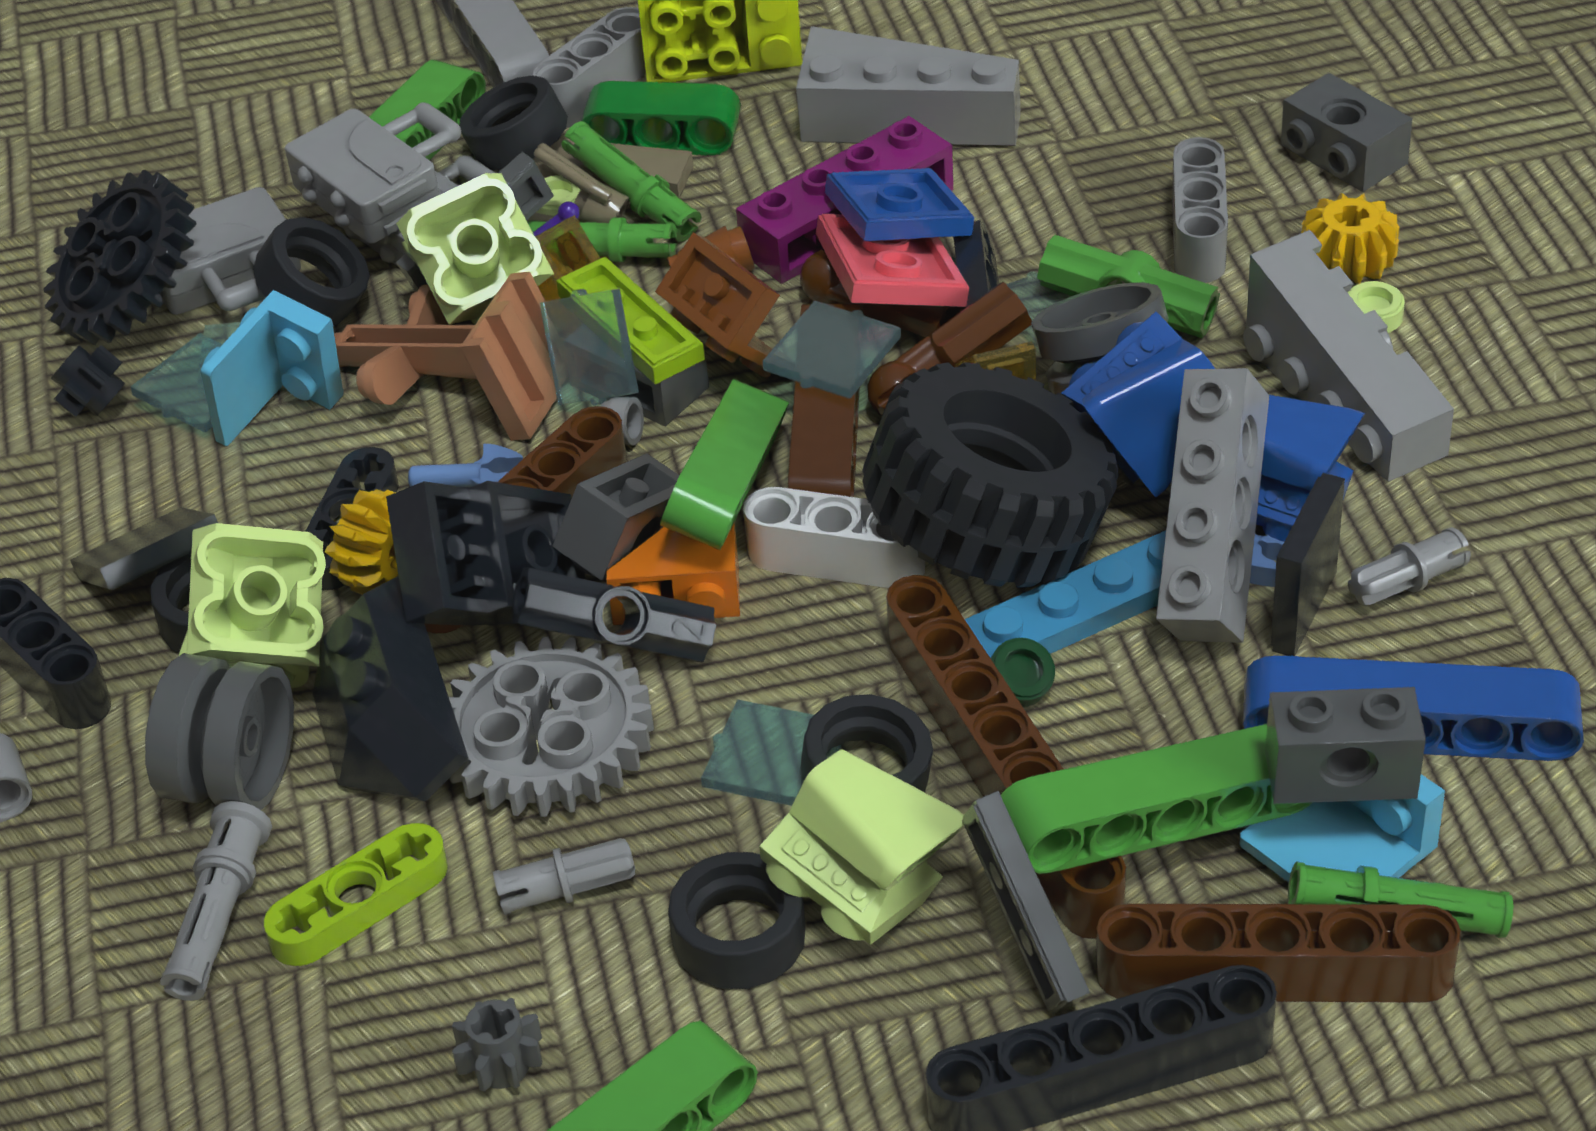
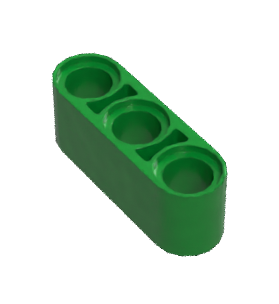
[581,81,741,155]

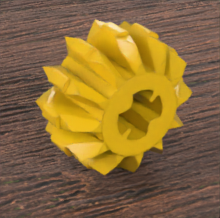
[1301,193,1399,285]
[325,489,398,595]

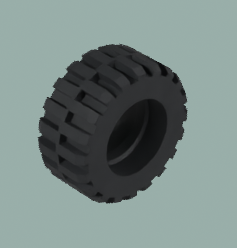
[862,362,1119,588]

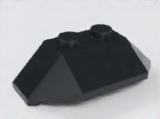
[313,576,469,802]

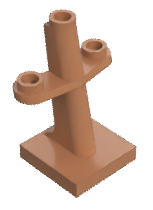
[334,271,572,441]

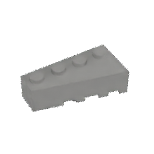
[796,26,1021,146]
[1243,230,1454,482]

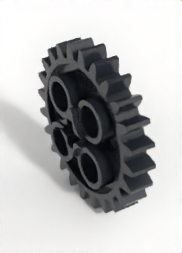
[43,170,196,345]

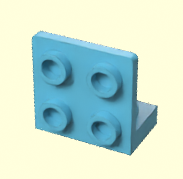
[201,290,344,446]
[1240,774,1445,882]

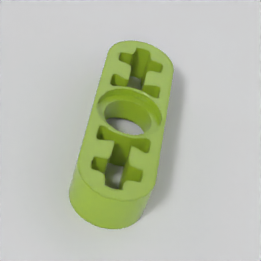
[264,823,448,966]

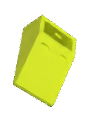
[637,0,802,82]

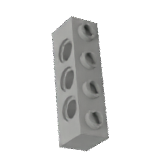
[1156,368,1269,643]

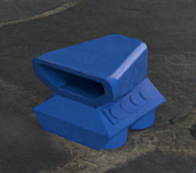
[1061,311,1216,497]
[1256,395,1365,542]

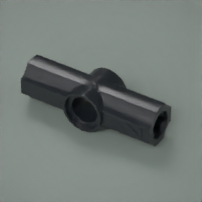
[511,567,716,663]

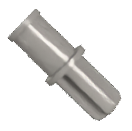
[1348,527,1471,606]
[493,838,635,915]

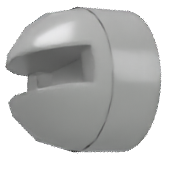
[600,397,644,445]

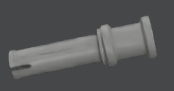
[160,801,272,1001]

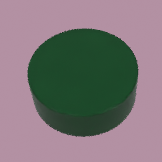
[990,638,1055,708]

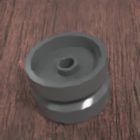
[1031,282,1169,395]
[145,653,294,810]

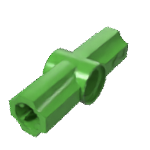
[1037,235,1220,338]

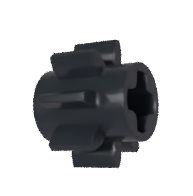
[50,345,126,417]

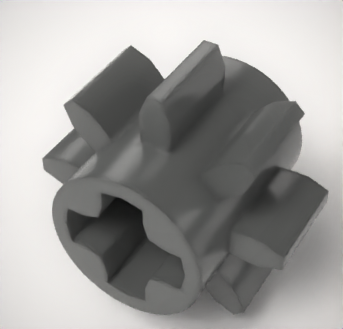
[452,998,543,1091]

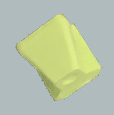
[396,173,554,325]
[178,523,326,688]
[759,749,965,945]

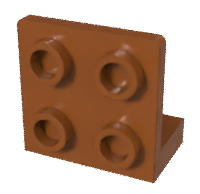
[655,232,796,380]

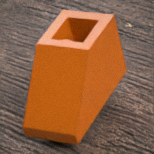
[606,524,740,625]

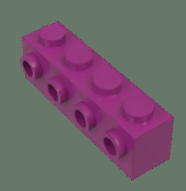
[736,116,954,284]

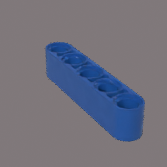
[1243,655,1584,761]

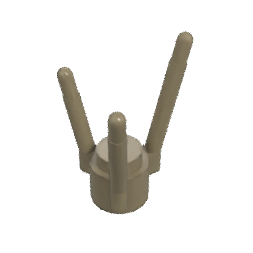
[527,143,629,223]

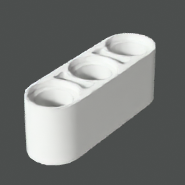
[743,487,925,588]

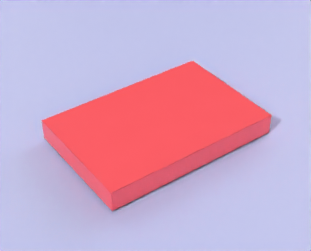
[816,214,969,307]

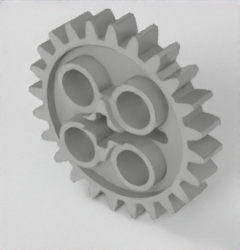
[449,637,654,817]

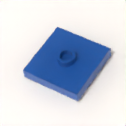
[825,168,975,241]

